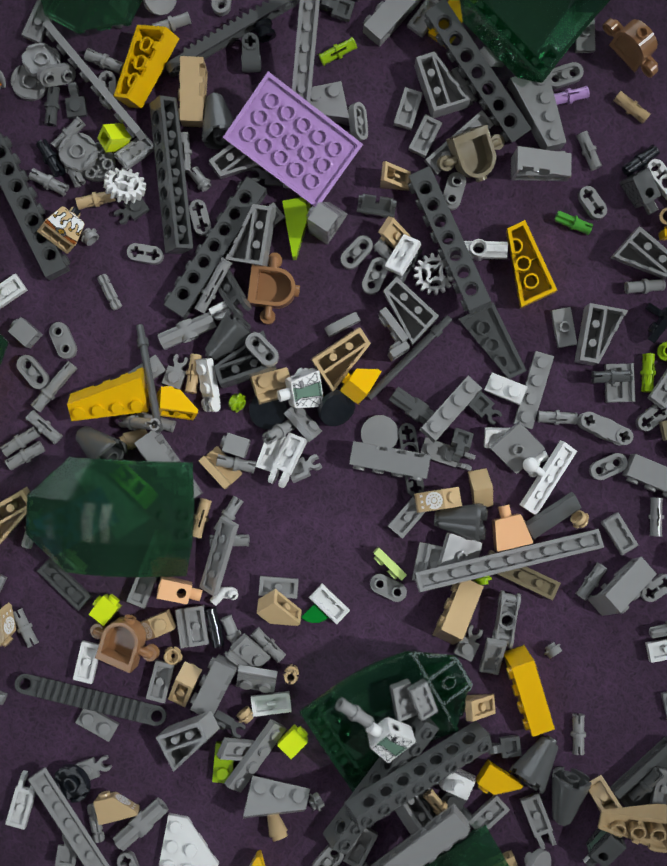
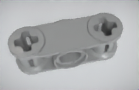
[577,412,633,446]
[492,590,521,649]

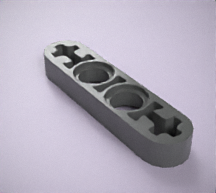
[398,423,424,497]

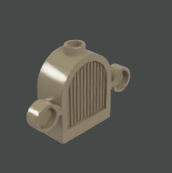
[437,125,504,182]

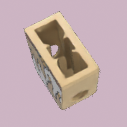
[37,206,85,254]

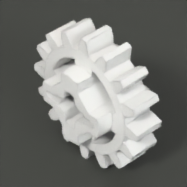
[103,167,146,204]
[413,253,454,295]

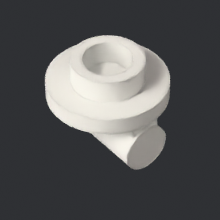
[209,301,230,320]

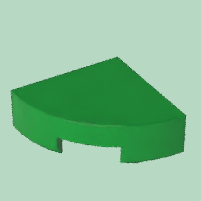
[301,603,328,623]

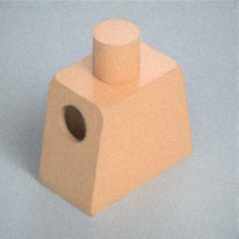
[492,504,533,552]
[157,574,202,604]

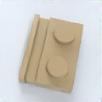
[250,367,290,404]

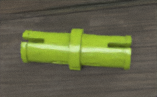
[318,37,357,66]
[640,353,656,392]

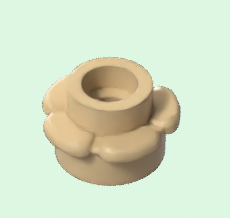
[570,510,589,528]
[163,647,183,665]
[236,706,254,724]

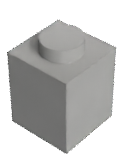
[8,317,43,349]
[220,433,251,458]

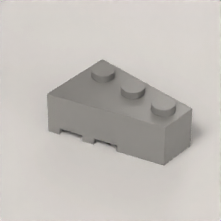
[209,144,261,179]
[511,146,571,181]
[225,204,276,266]
[383,276,439,345]
[574,303,628,366]
[587,557,657,616]
[243,776,310,819]

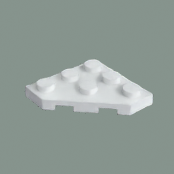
[159,813,219,866]

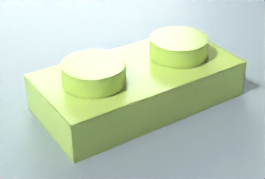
[373,547,407,581]

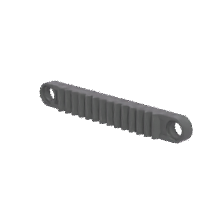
[165,0,299,77]
[15,674,167,726]

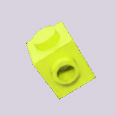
[97,123,132,153]
[89,594,122,626]
[277,724,308,759]

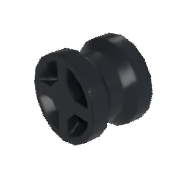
[254,18,276,43]

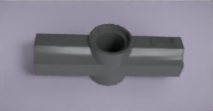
[389,386,435,425]

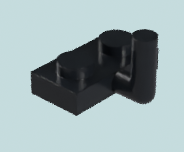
[645,303,667,343]

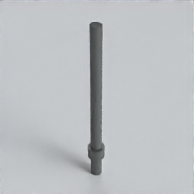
[367,315,452,400]
[136,324,163,432]

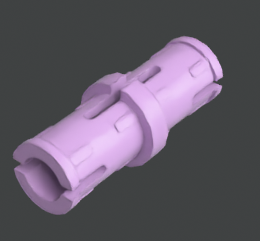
[554,86,590,105]

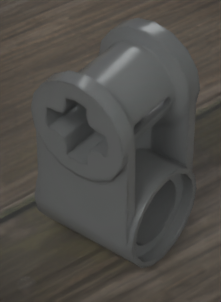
[241,33,261,73]

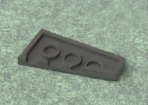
[459,302,527,379]

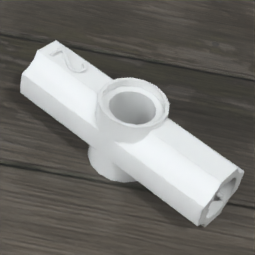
[450,239,508,261]

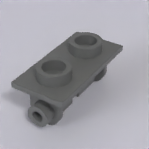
[357,193,397,218]

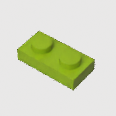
[212,741,234,783]

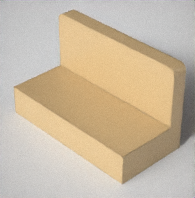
[199,446,242,489]

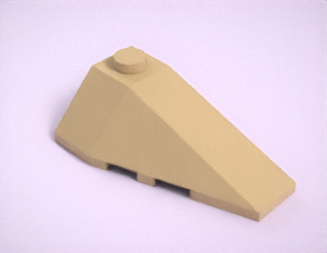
[598,804,667,853]

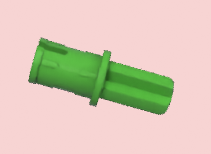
[555,211,593,235]

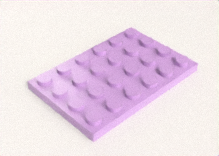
[223,72,363,207]

